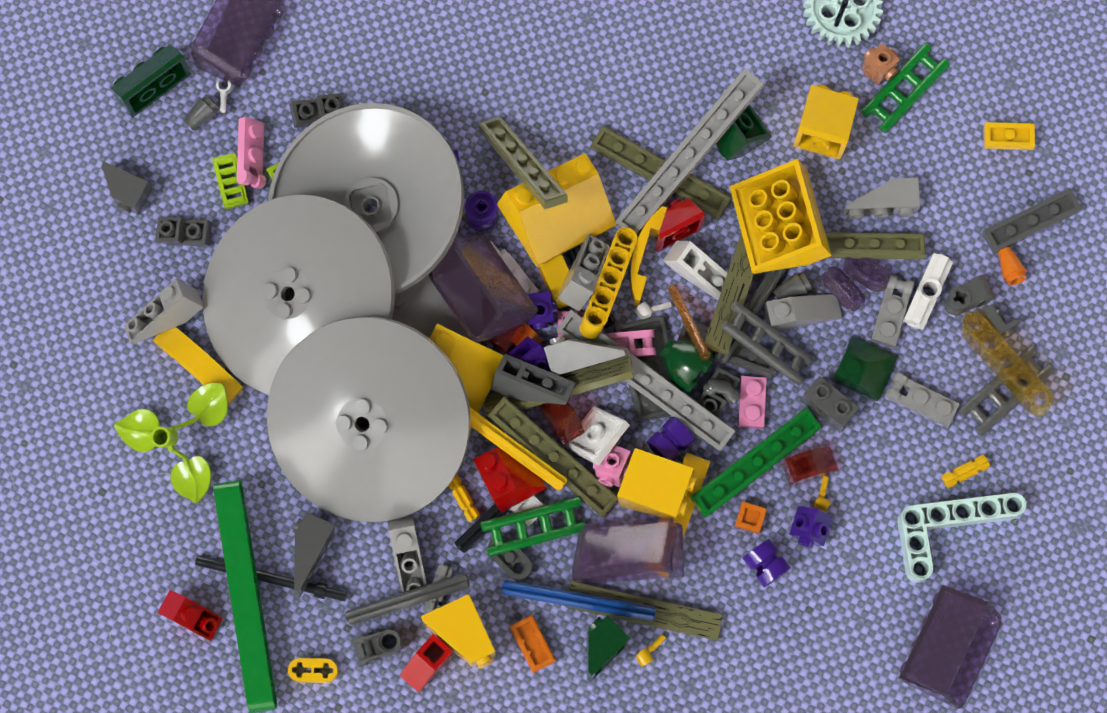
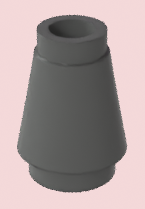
[183,94,220,131]
[773,272,812,299]

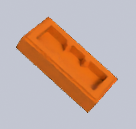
[509,615,556,673]

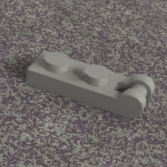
[870,274,914,348]
[884,373,960,428]

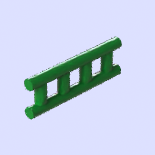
[860,43,950,133]
[480,496,587,557]

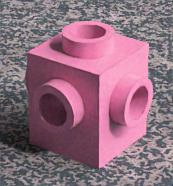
[593,445,631,487]

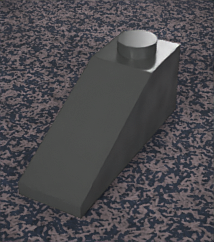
[491,354,576,405]
[293,512,335,600]

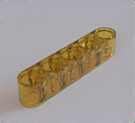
[961,312,1053,417]

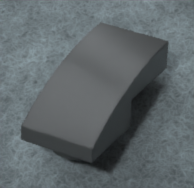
[289,93,344,128]
[155,217,212,247]
[698,367,740,418]

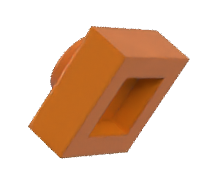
[734,501,767,535]

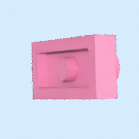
[738,376,767,429]

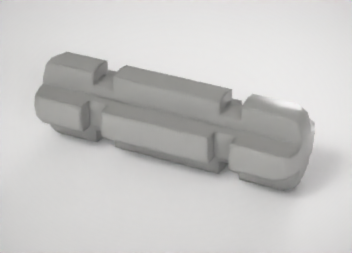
[423,565,453,613]

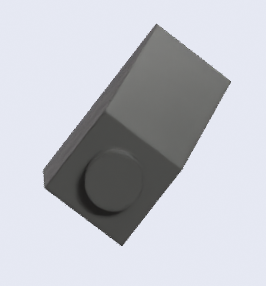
[101,162,152,215]

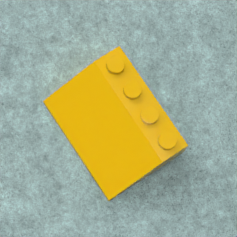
[497,153,617,267]
[729,159,832,274]
[430,323,504,428]

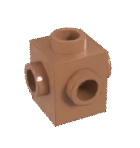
[861,43,900,86]

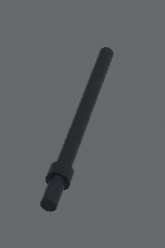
[195,555,348,602]

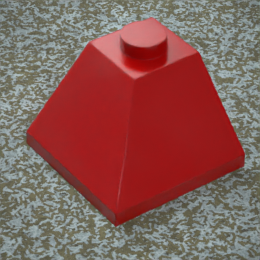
[656,198,705,252]

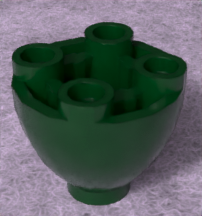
[659,338,715,393]

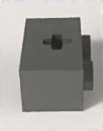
[800,376,859,433]

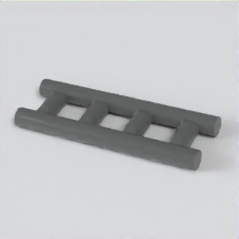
[721,301,813,386]
[957,345,1055,437]

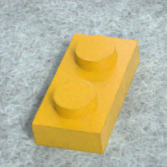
[983,122,1035,150]

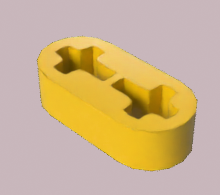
[288,658,339,683]

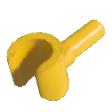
[813,476,831,512]
[636,634,666,667]

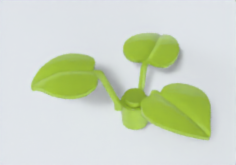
[114,383,228,503]

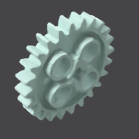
[803,0,883,48]

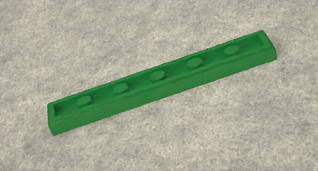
[689,407,822,518]

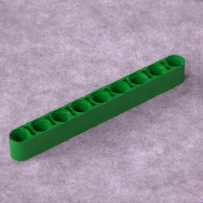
[213,480,277,713]

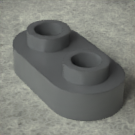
[488,535,532,581]

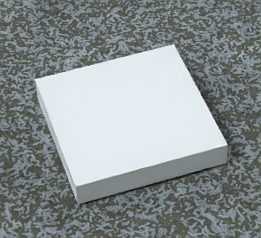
[564,406,630,466]

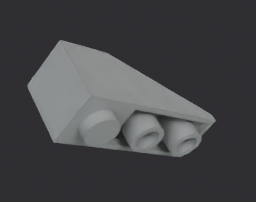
[842,177,921,219]
[557,234,610,311]
[124,279,203,344]
[388,516,427,593]

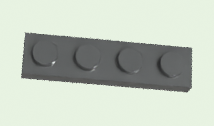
[982,188,1082,254]
[677,318,775,379]

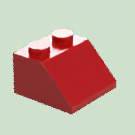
[473,447,547,513]

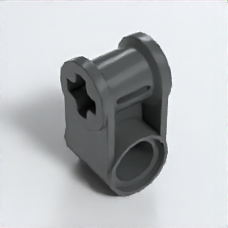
[944,275,996,316]
[350,630,403,667]

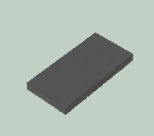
[614,315,681,423]

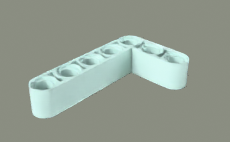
[897,493,1026,583]

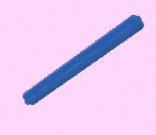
[502,580,656,621]

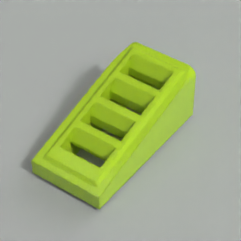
[212,153,249,210]

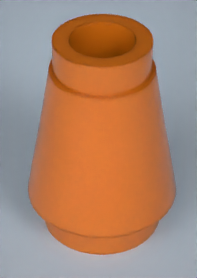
[997,247,1027,286]

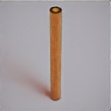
[668,285,710,360]

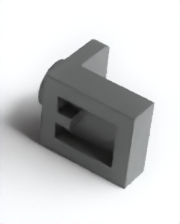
[978,304,1021,340]

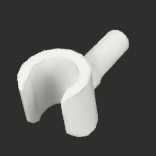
[216,80,232,113]
[635,301,672,320]

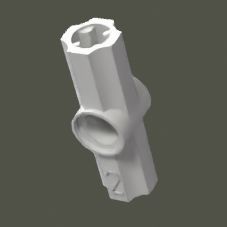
[903,253,953,330]

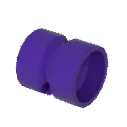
[465,191,498,232]
[646,417,695,461]
[742,539,791,588]

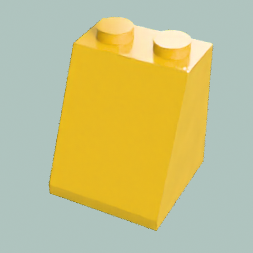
[793,85,859,160]
[617,448,697,522]
[421,594,496,669]

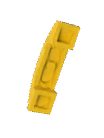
[629,206,667,306]
[152,327,244,405]

